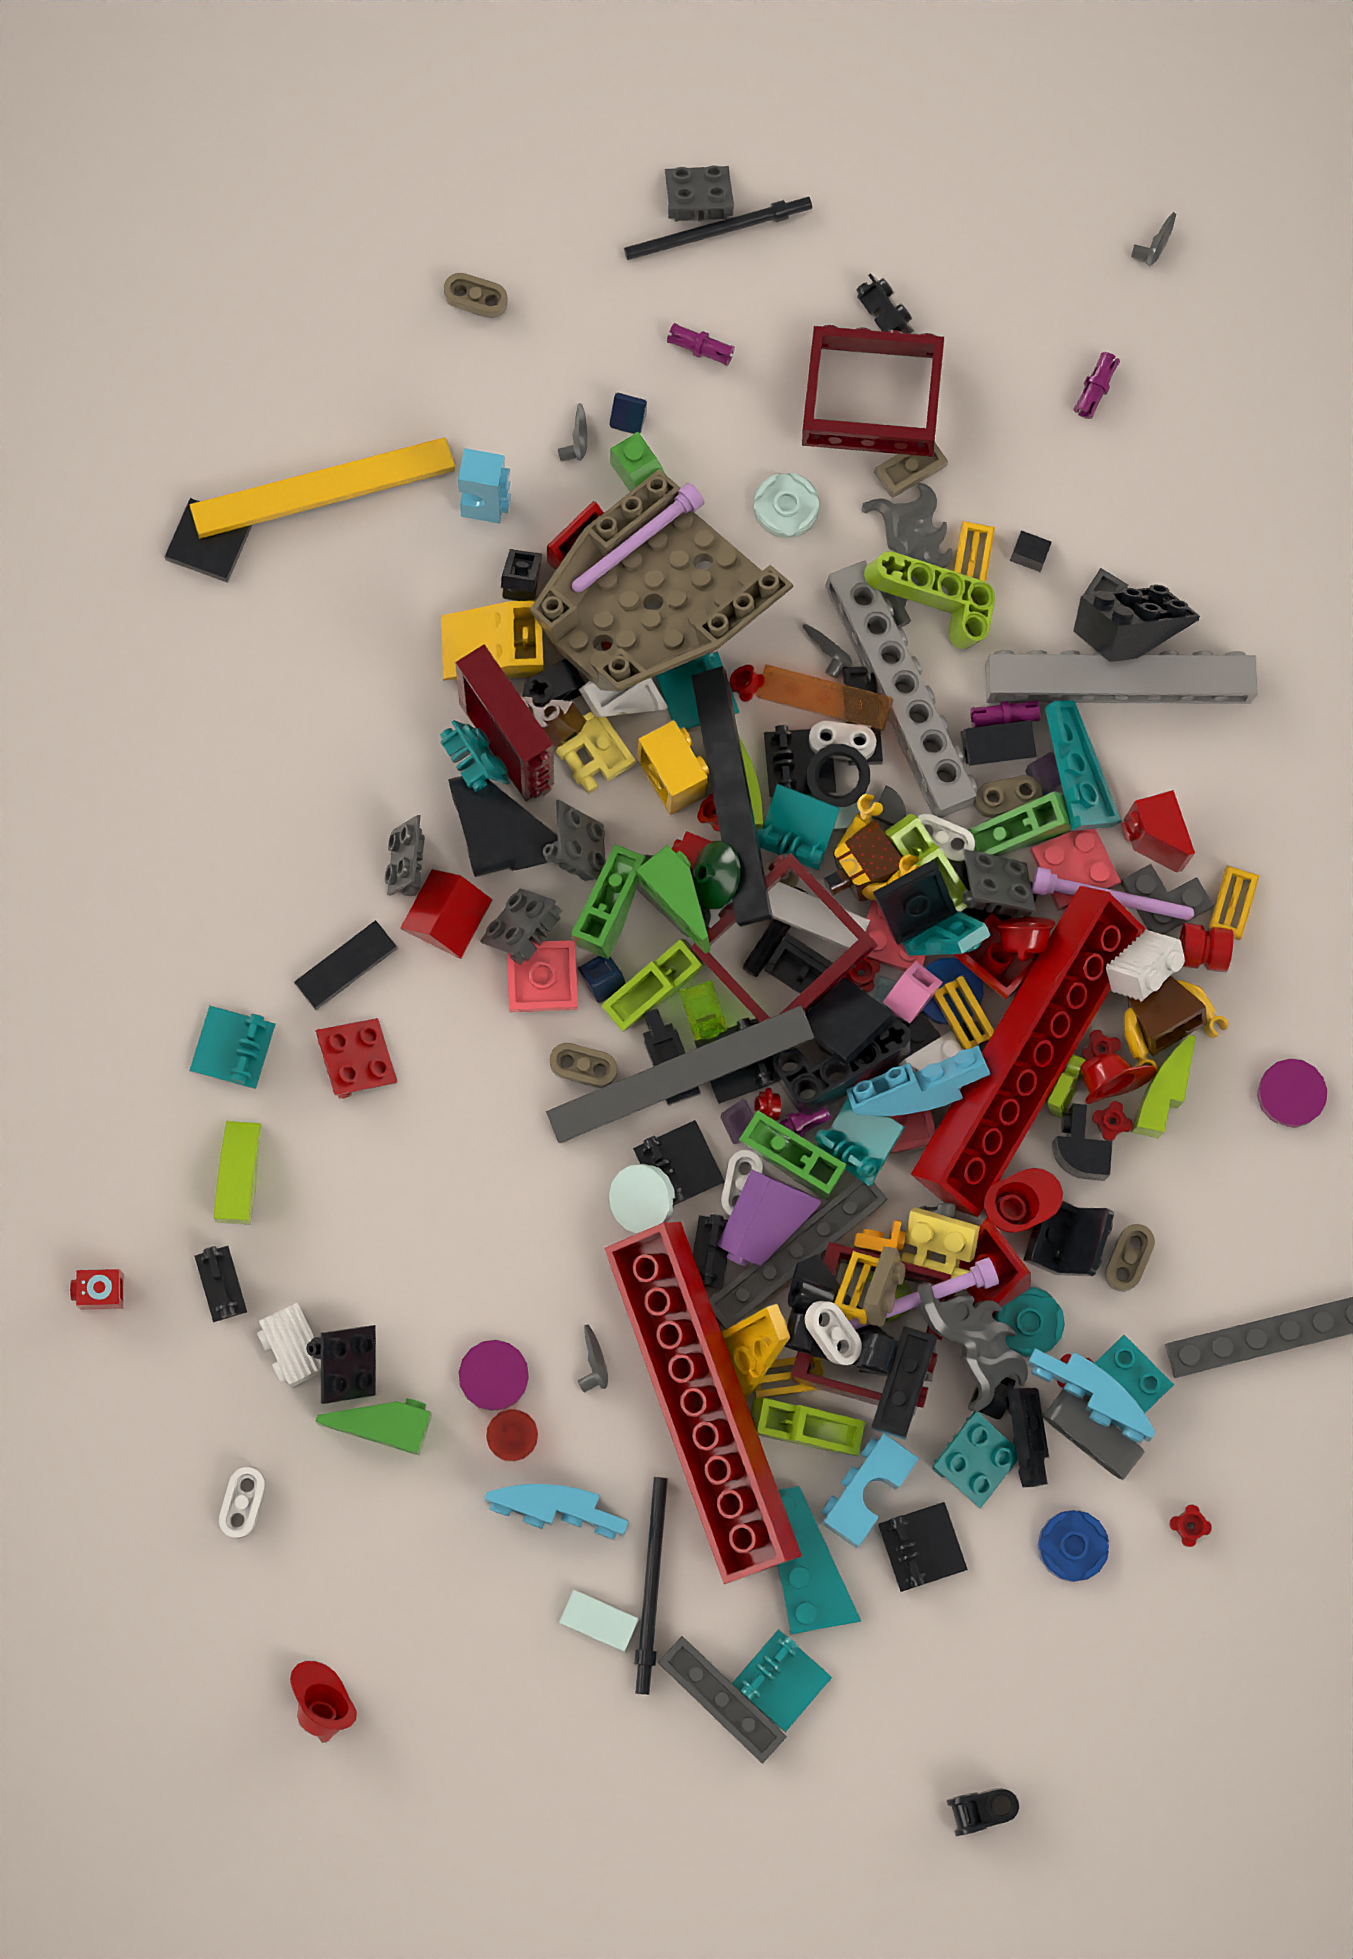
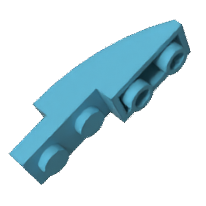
[846,1046,990,1116]
[1028,1348,1155,1444]
[484,1484,628,1540]

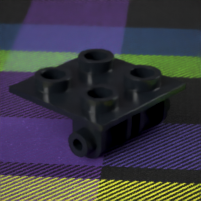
[764,725,836,797]
[694,1017,778,1104]
[633,1120,725,1206]
[306,1325,376,1404]
[878,1502,968,1592]

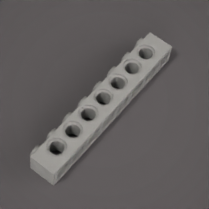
[825,560,978,818]

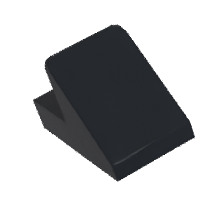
[500,549,542,601]

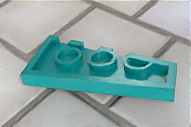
[1045,700,1122,831]
[777,1486,861,1635]

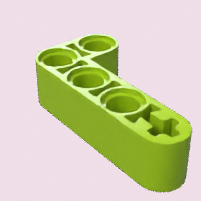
[864,551,995,649]

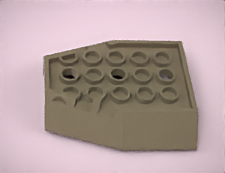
[530,469,793,692]

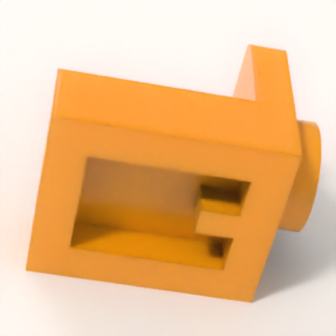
[852,1220,906,1255]

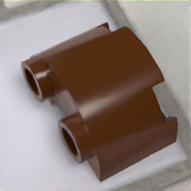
[521,697,586,747]

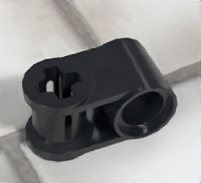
[522,658,586,707]
[946,1788,1019,1836]

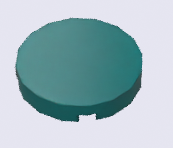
[994,1287,1065,1358]

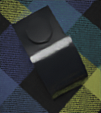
[1052,1103,1112,1181]

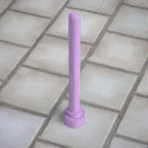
[572,483,704,593]
[1032,867,1194,920]
[848,1257,999,1330]

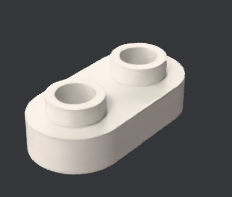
[809,721,876,761]
[917,814,975,861]
[721,1150,763,1217]
[805,1301,862,1365]
[219,1467,266,1539]

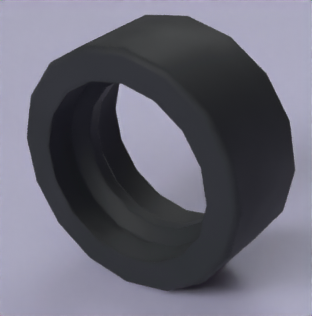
[807,744,870,807]

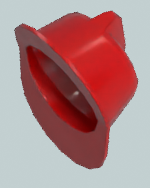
[996,917,1055,961]
[1080,1054,1157,1104]
[984,1168,1063,1233]
[290,1661,357,1743]

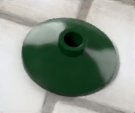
[692,841,740,910]

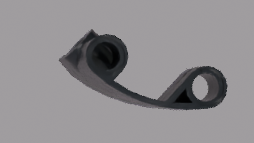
[448,776,558,877]
[784,1254,898,1374]

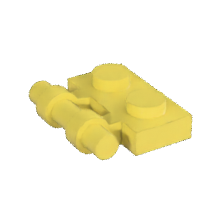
[555,711,636,794]
[901,1207,980,1278]

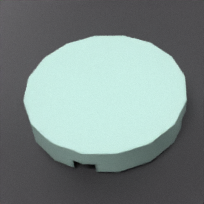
[754,473,819,538]
[609,1164,675,1234]

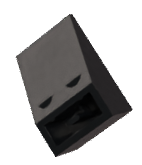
[1073,584,1200,662]

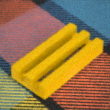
[954,521,995,582]
[1207,865,1260,940]
[933,976,994,1050]
[834,1251,879,1325]
[754,1357,824,1398]

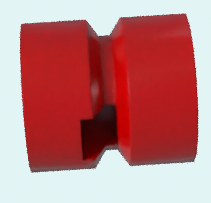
[1179,923,1234,973]

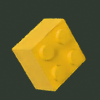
[637,720,709,815]

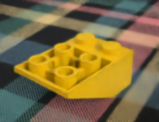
[441,601,543,681]

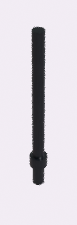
[624,196,812,260]
[634,1477,668,1695]

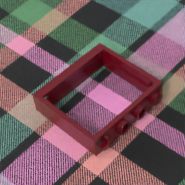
[802,325,944,457]
[455,644,554,801]
[690,853,878,1022]
[791,1242,955,1416]

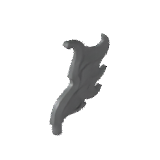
[861,483,952,627]
[917,1283,1028,1412]

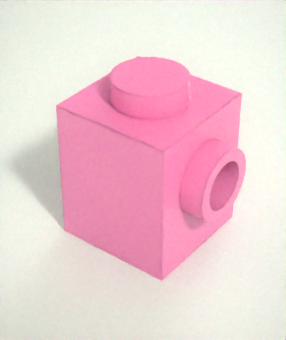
[883,961,943,1024]

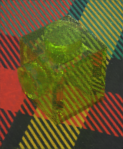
[679,980,728,1041]

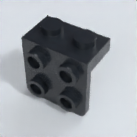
[1023,1201,1114,1276]

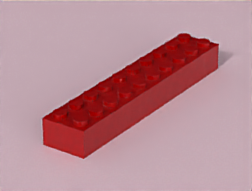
[911,886,1146,1218]
[604,1221,802,1584]

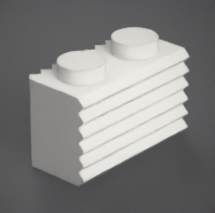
[1106,929,1185,1002]
[257,1303,321,1388]

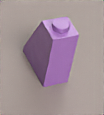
[717,1169,821,1266]

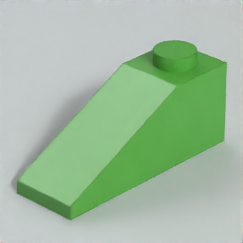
[610,432,666,492]
[968,792,1071,856]
[571,844,646,959]
[636,845,711,954]
[739,1110,847,1200]
[315,1398,432,1456]

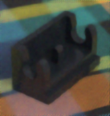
[960,720,1037,766]
[765,933,833,994]

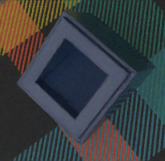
[609,392,647,434]
[577,956,626,1003]

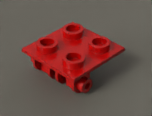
[315,1018,397,1099]

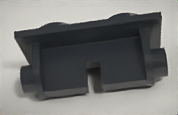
[856,273,914,332]
[693,1214,728,1289]
[194,1245,247,1323]

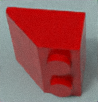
[1121,790,1195,873]

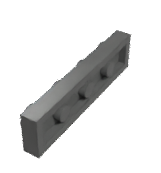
[657,1636,787,1764]

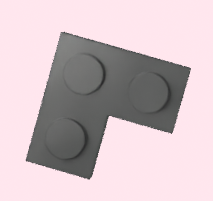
[1120,864,1214,935]

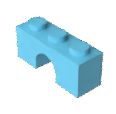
[458,448,511,524]
[821,1434,919,1548]

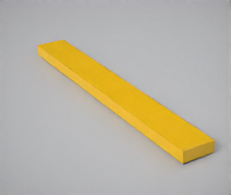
[189,437,455,539]

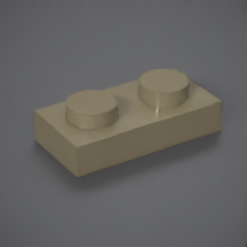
[874,443,948,498]
[863,1246,905,1326]

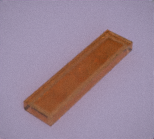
[756,664,894,731]

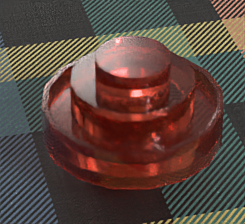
[486,1409,538,1462]

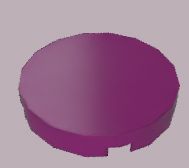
[1257,1059,1327,1128]
[458,1340,529,1411]

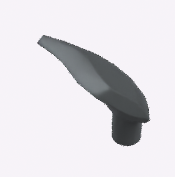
[1131,212,1176,266]
[558,403,587,462]
[802,624,852,679]
[578,1324,608,1393]

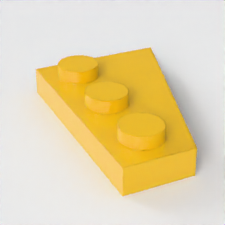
[721,1304,790,1400]

